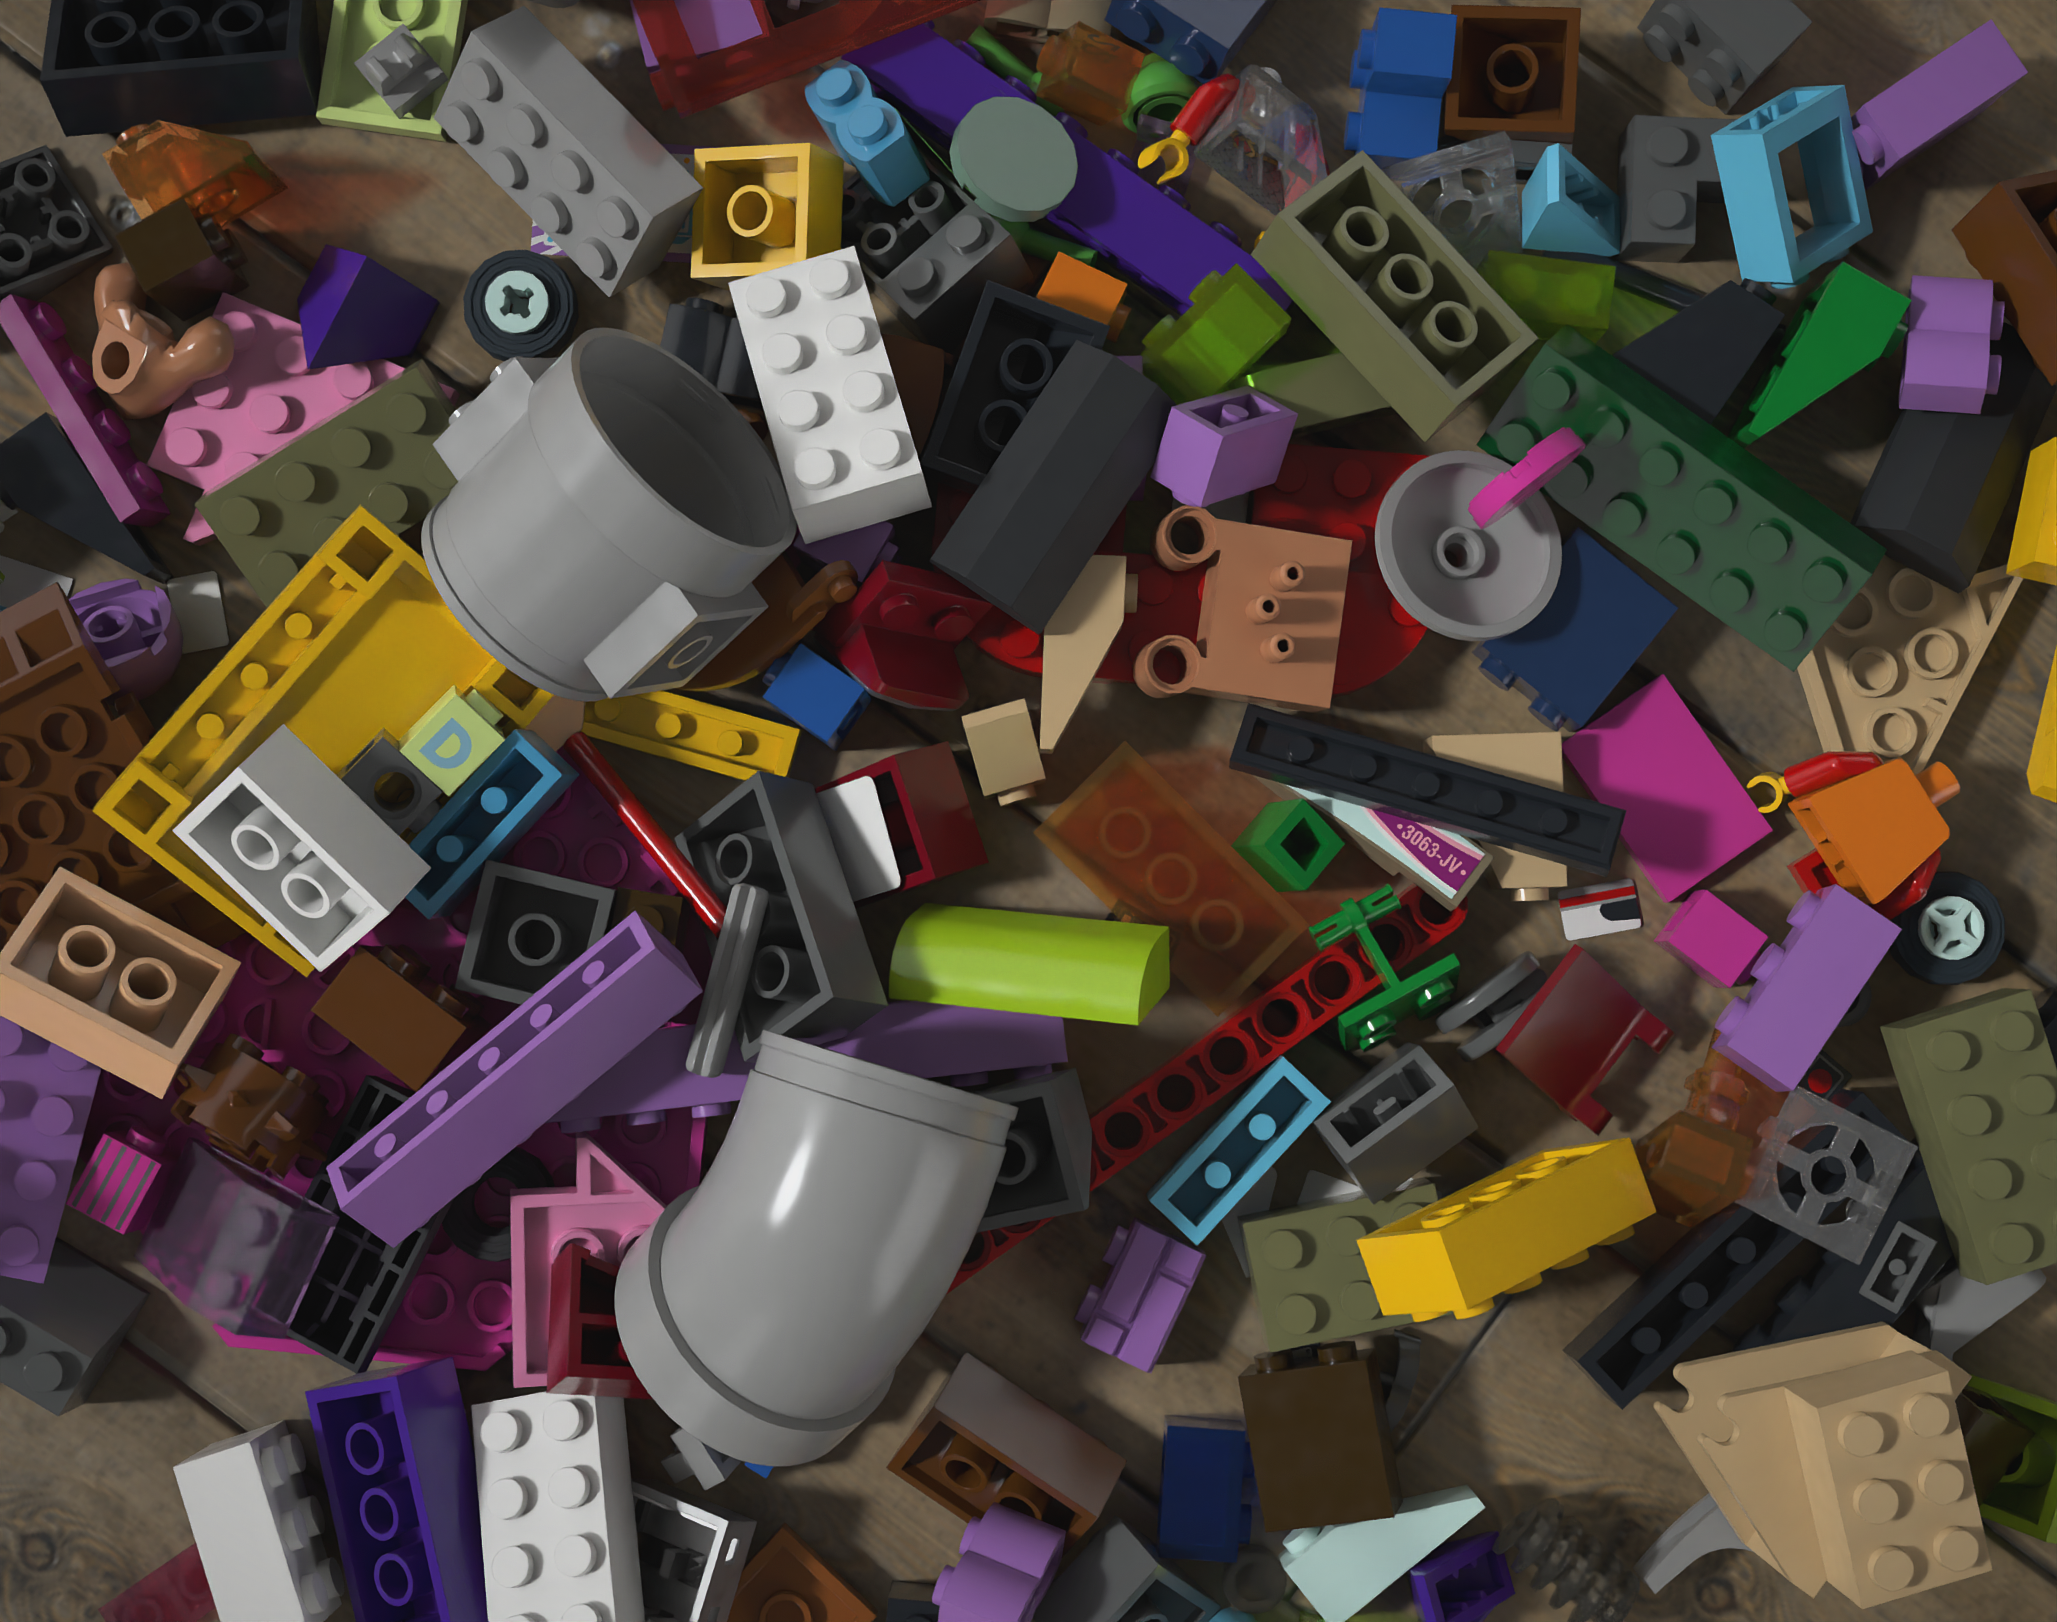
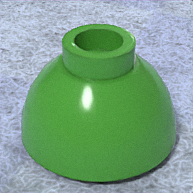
[1121,53,1202,139]

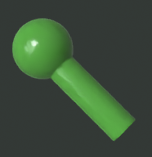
[966,25,1069,116]
[990,214,1098,268]

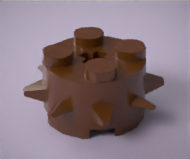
[171,1033,329,1181]

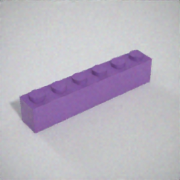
[326,910,703,1248]

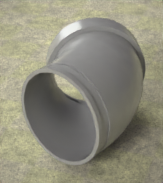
[615,1030,1019,1466]

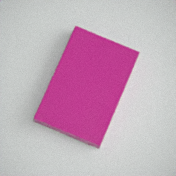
[1562,674,1773,903]

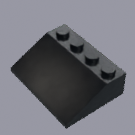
[40,0,321,137]

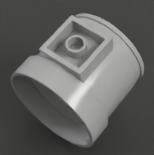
[421,328,797,702]

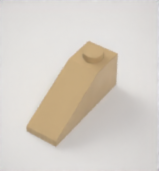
[1039,555,1138,754]

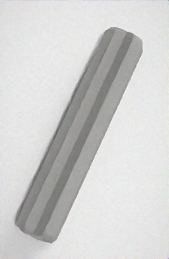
[686,883,769,1078]

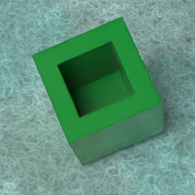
[1229,798,1345,893]

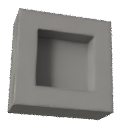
[354,24,449,119]
[661,1426,742,1491]

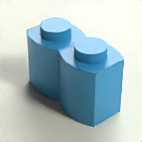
[805,60,930,207]

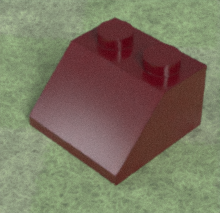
[815,741,989,909]

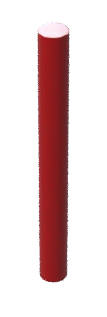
[563,731,727,938]

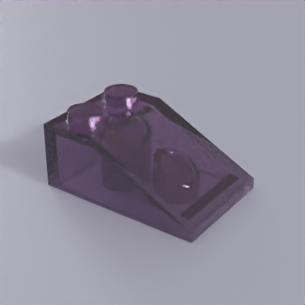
[134,1137,340,1339]

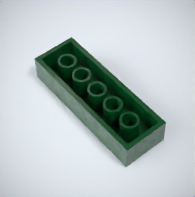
[1476,324,1887,672]

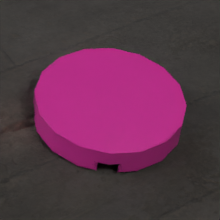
[1468,427,1586,529]

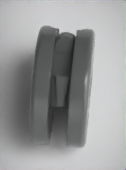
[1435,951,1547,1062]

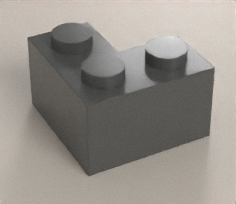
[1615,115,1737,263]

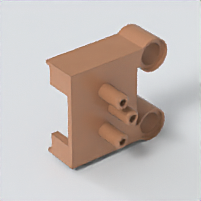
[1132,505,1352,713]

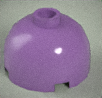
[69,579,183,706]

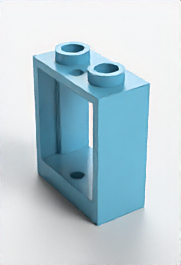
[1711,85,1873,289]

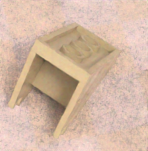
[1654,1321,1972,1599]

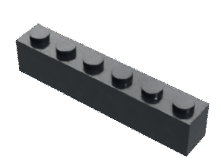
[1562,1089,1908,1410]

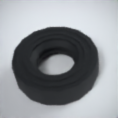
[442,1146,555,1262]

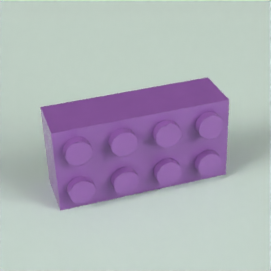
[0,1016,101,1284]

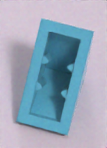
[1522,143,1620,257]

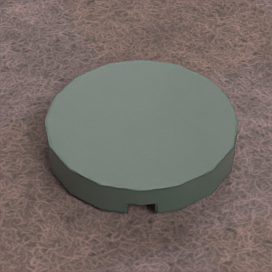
[949,97,1078,222]

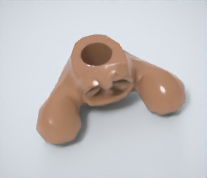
[92,262,235,420]

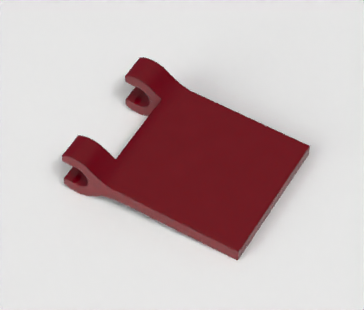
[1496,944,1675,1136]

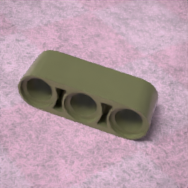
[1233,352,1398,439]

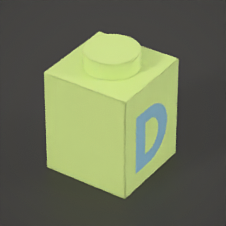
[399,684,505,796]

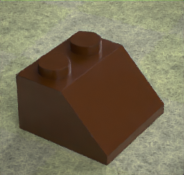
[1444,5,1581,154]

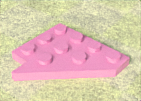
[147,292,460,546]
[510,1131,667,1388]

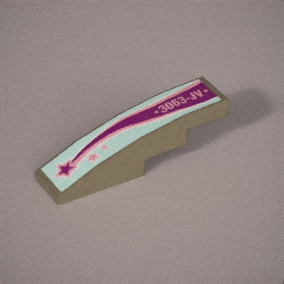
[1252,775,1494,912]

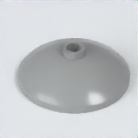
[1375,450,1562,641]

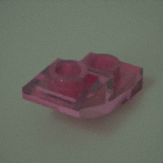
[98,1542,216,1622]

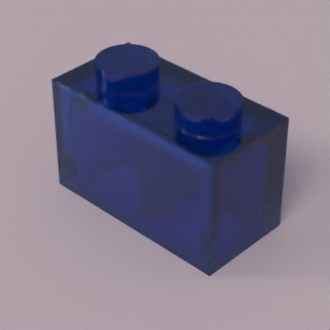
[1156,1415,1255,1563]

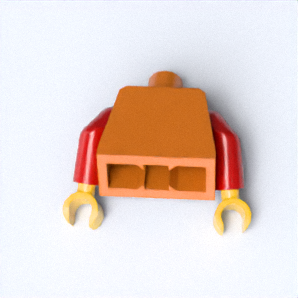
[1747,751,1960,920]

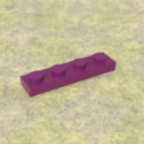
[0,294,171,527]

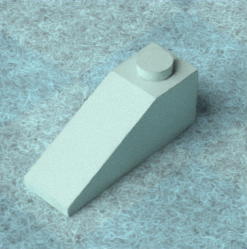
[1278,1485,1485,1622]

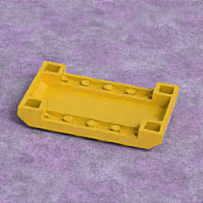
[92,504,554,978]

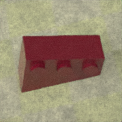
[546,1243,653,1399]

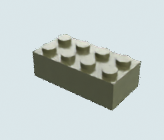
[1251,150,1539,442]
[194,359,458,608]
[1880,988,2057,1285]

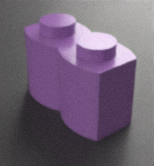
[1899,275,2005,414]
[932,1502,1066,1622]

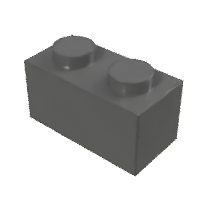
[1859,1221,1938,1314]

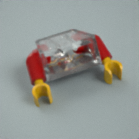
[1138,64,1330,249]

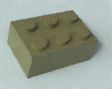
[1237,1177,1454,1353]

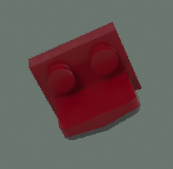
[811,560,993,711]

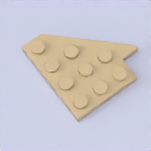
[1797,555,2023,775]

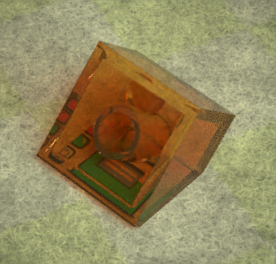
[102,120,288,228]

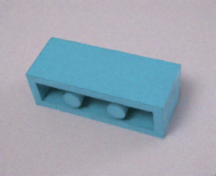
[1146,1056,1331,1245]

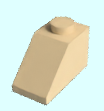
[961,698,1046,807]

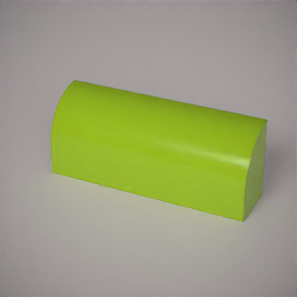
[889,903,1170,1026]

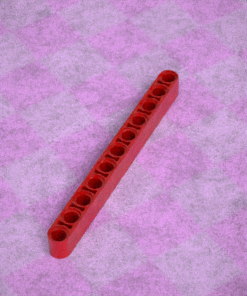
[946,883,1468,1295]

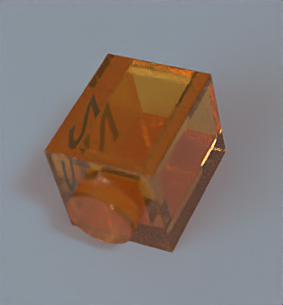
[1035,21,1145,127]

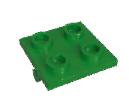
[1308,884,1460,1052]

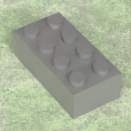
[434,6,703,298]

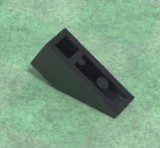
[0,412,174,584]

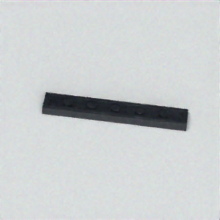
[1229,703,1626,877]

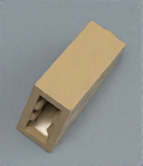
[1423,732,1567,902]

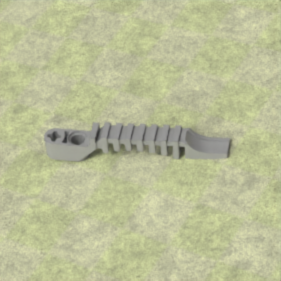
[1633,1255,2047,1594]

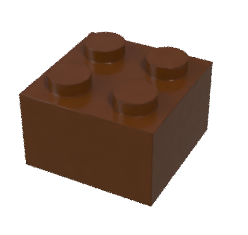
[311,944,492,1092]

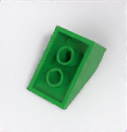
[1726,262,1912,448]

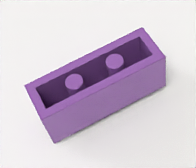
[1712,884,1902,1092]

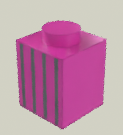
[1654,890,1768,988]
[66,1126,181,1235]

